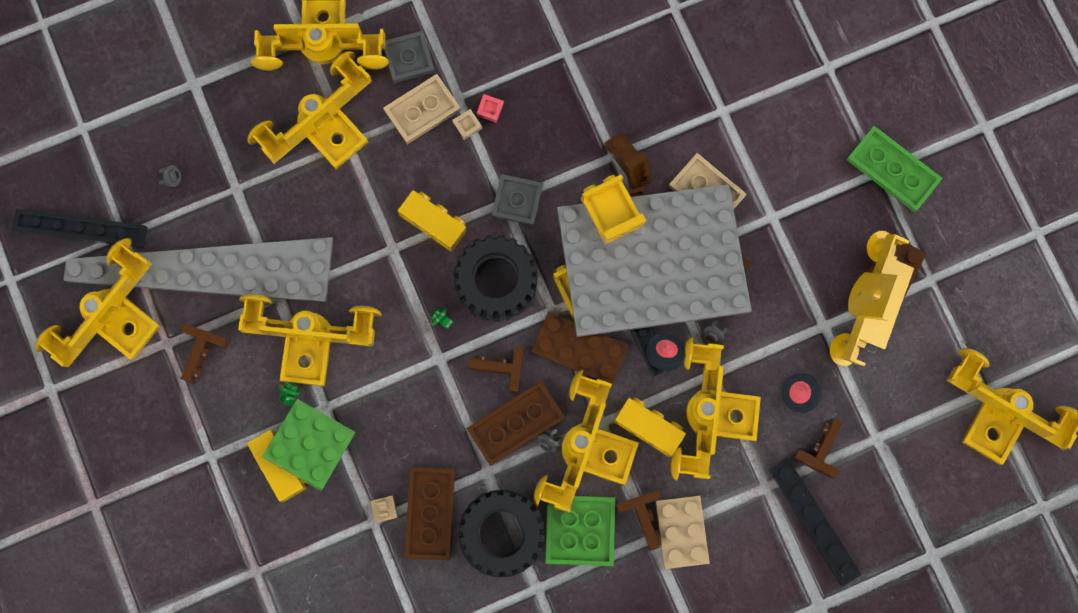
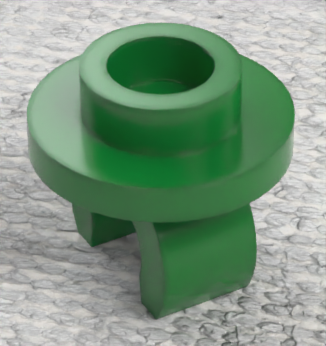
[430,307,453,329]
[278,382,301,406]

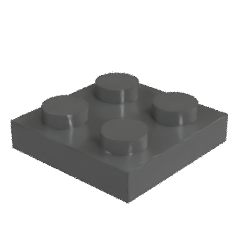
[384,30,435,83]
[491,174,543,226]

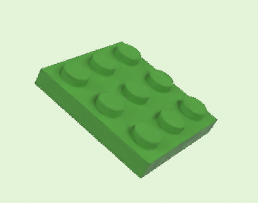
[262,399,356,491]
[545,496,615,566]

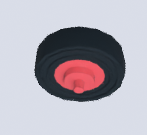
[646,333,685,371]
[782,373,822,413]

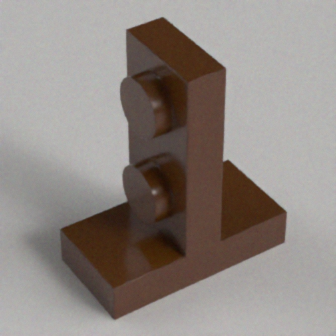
[605,132,652,190]
[180,323,230,384]
[467,346,524,394]
[792,418,843,479]
[615,490,662,551]

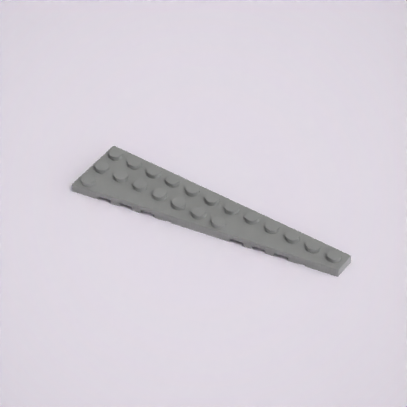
[64,237,333,303]

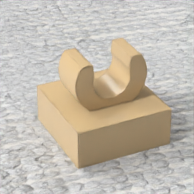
[452,109,482,140]
[370,496,398,523]

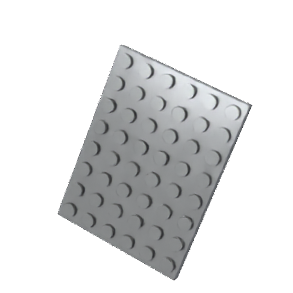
[557,184,752,337]

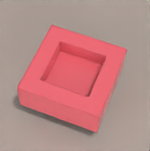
[476,94,504,123]

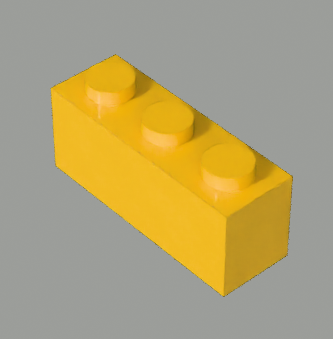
[398,190,467,252]
[614,397,686,457]
[247,430,307,502]

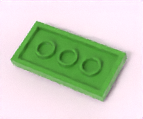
[846,126,943,213]

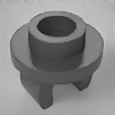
[159,165,181,187]
[703,321,727,345]
[538,428,563,452]

